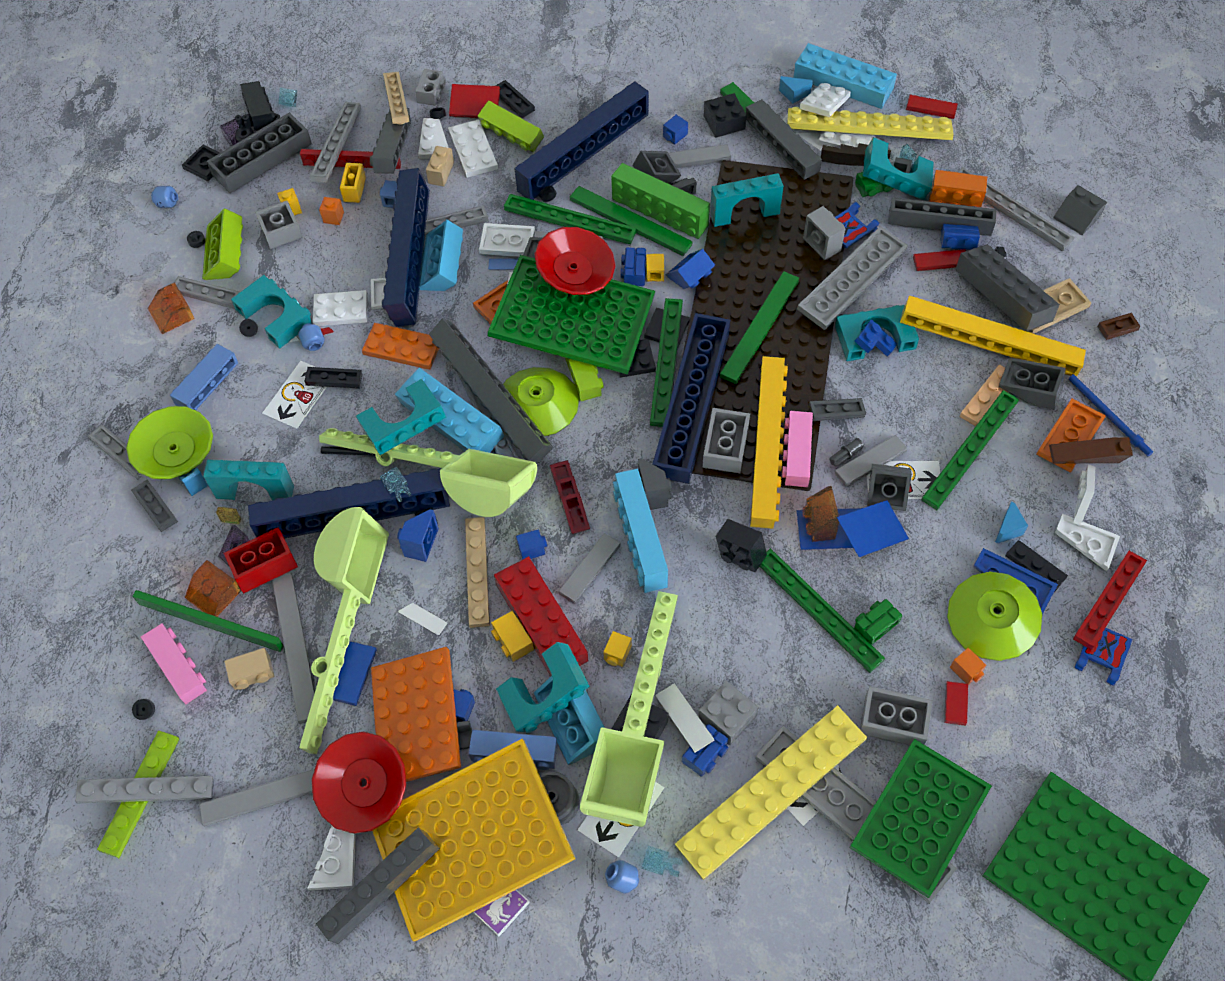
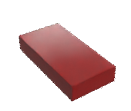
[944,681,968,726]

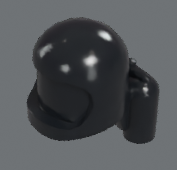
[235,114,254,142]

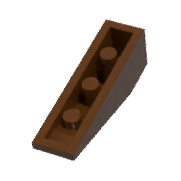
[1049,437,1133,464]

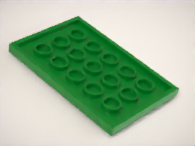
[849,739,992,898]

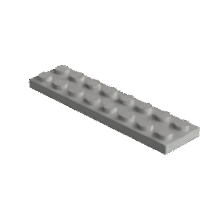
[797,226,908,330]

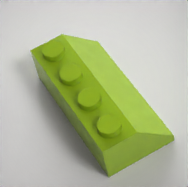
[202,208,243,280]

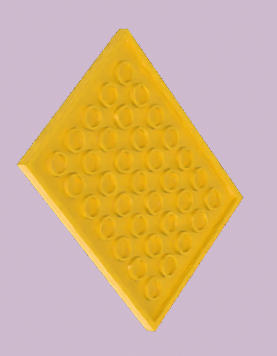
[372,739,576,942]

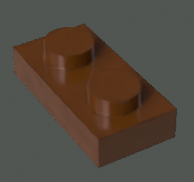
[1097,312,1140,340]

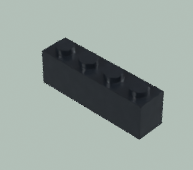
[240,81,275,131]

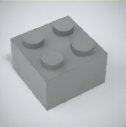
[255,201,303,249]
[803,206,845,260]
[698,680,759,745]

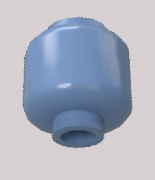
[151,186,178,208]
[298,323,325,351]
[605,860,639,894]

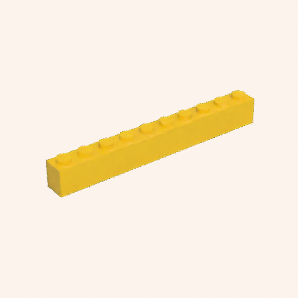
[900,295,1086,377]
[750,356,788,529]

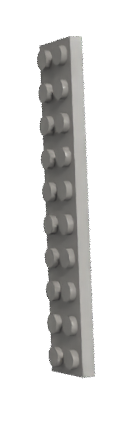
[755,726,957,904]

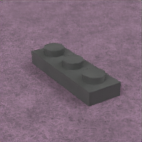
[808,398,866,421]
[131,479,178,532]

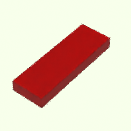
[906,95,958,119]
[913,249,966,271]

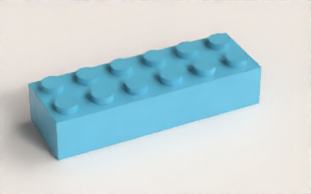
[793,43,897,109]
[395,367,505,453]
[612,468,668,593]

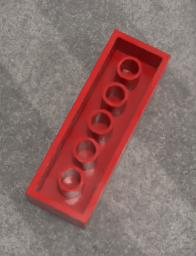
[494,556,589,677]

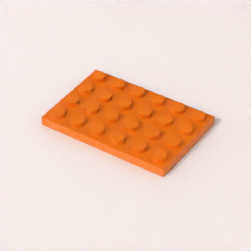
[371,647,461,782]

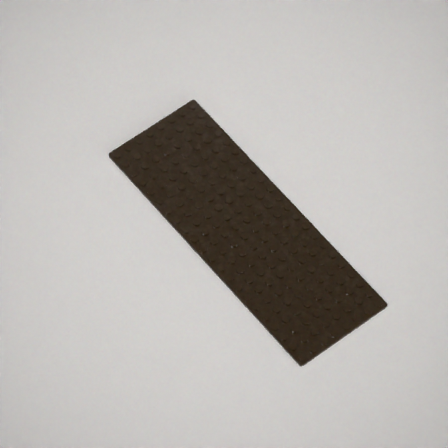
[682,160,854,491]

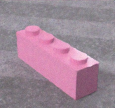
[782,411,813,487]
[141,623,207,705]

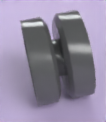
[540,772,580,825]

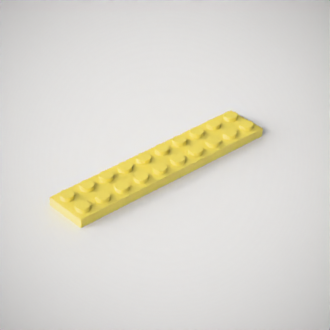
[787,107,954,140]
[675,705,867,880]

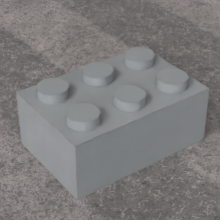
[703,408,750,473]
[860,686,933,745]

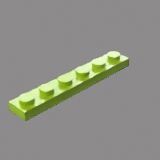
[97,730,179,858]

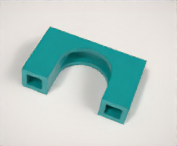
[863,137,934,200]
[710,173,784,227]
[231,275,313,349]
[835,305,919,361]
[356,379,446,455]
[203,460,294,500]
[496,642,590,733]

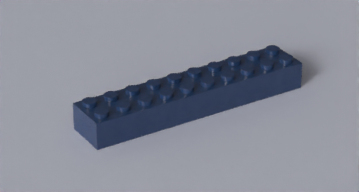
[514,81,649,200]
[382,168,430,327]
[652,313,731,484]
[248,468,450,539]

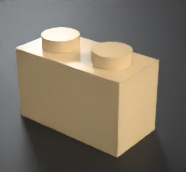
[426,146,454,186]
[224,648,275,690]

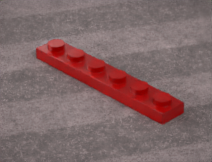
[300,149,401,169]
[1073,550,1147,650]

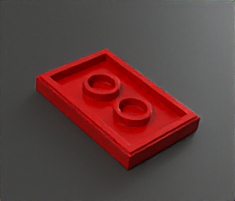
[449,84,500,118]

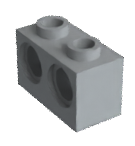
[415,69,446,106]

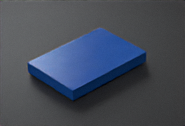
[326,641,377,706]

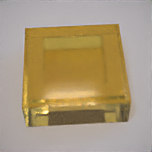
[216,507,242,524]

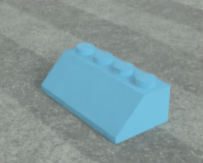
[420,220,463,291]
[534,676,605,765]

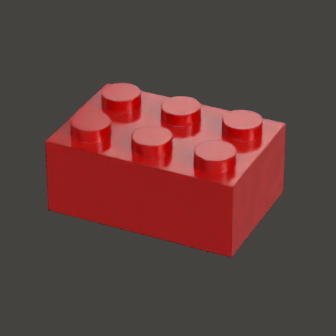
[224,527,298,594]

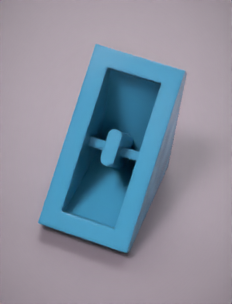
[779,76,813,104]
[178,468,208,496]
[995,502,1028,543]

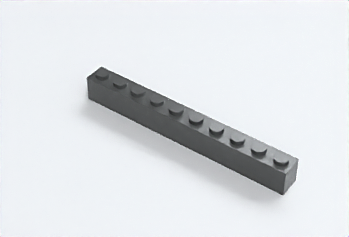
[429,318,554,463]

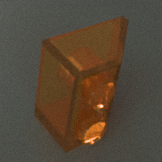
[148,282,195,334]
[802,486,839,542]
[185,560,241,617]

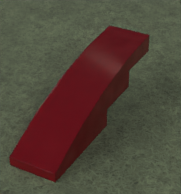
[550,460,590,534]

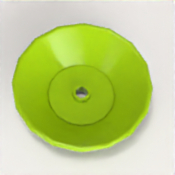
[503,367,579,436]
[126,406,213,479]
[947,571,1042,661]

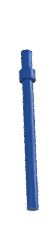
[1068,374,1154,457]

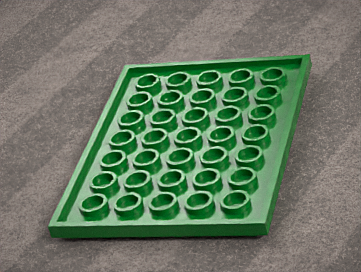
[487,255,655,375]
[982,772,1210,981]

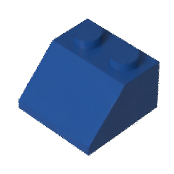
[665,249,715,289]
[397,509,439,562]

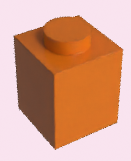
[319,197,344,225]
[950,648,987,685]

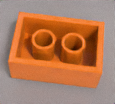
[928,170,988,207]

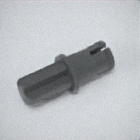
[829,438,864,467]

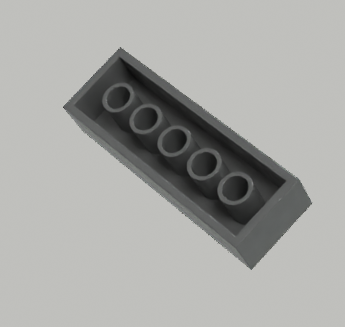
[207,112,312,193]
[956,244,1060,331]

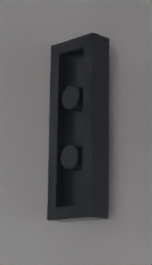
[495,80,535,118]
[304,367,363,389]
[1005,540,1068,592]

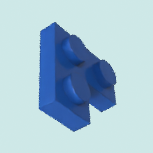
[855,319,897,356]

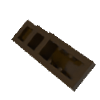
[821,143,892,166]

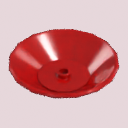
[534,227,615,295]
[312,731,406,834]

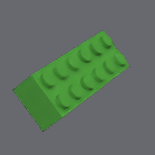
[611,163,710,239]

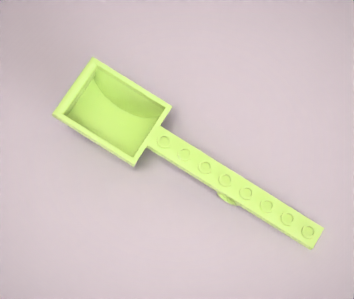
[319,428,537,517]
[299,507,389,755]
[580,591,678,827]

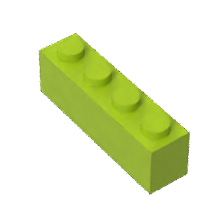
[478,100,544,153]
[565,358,604,401]

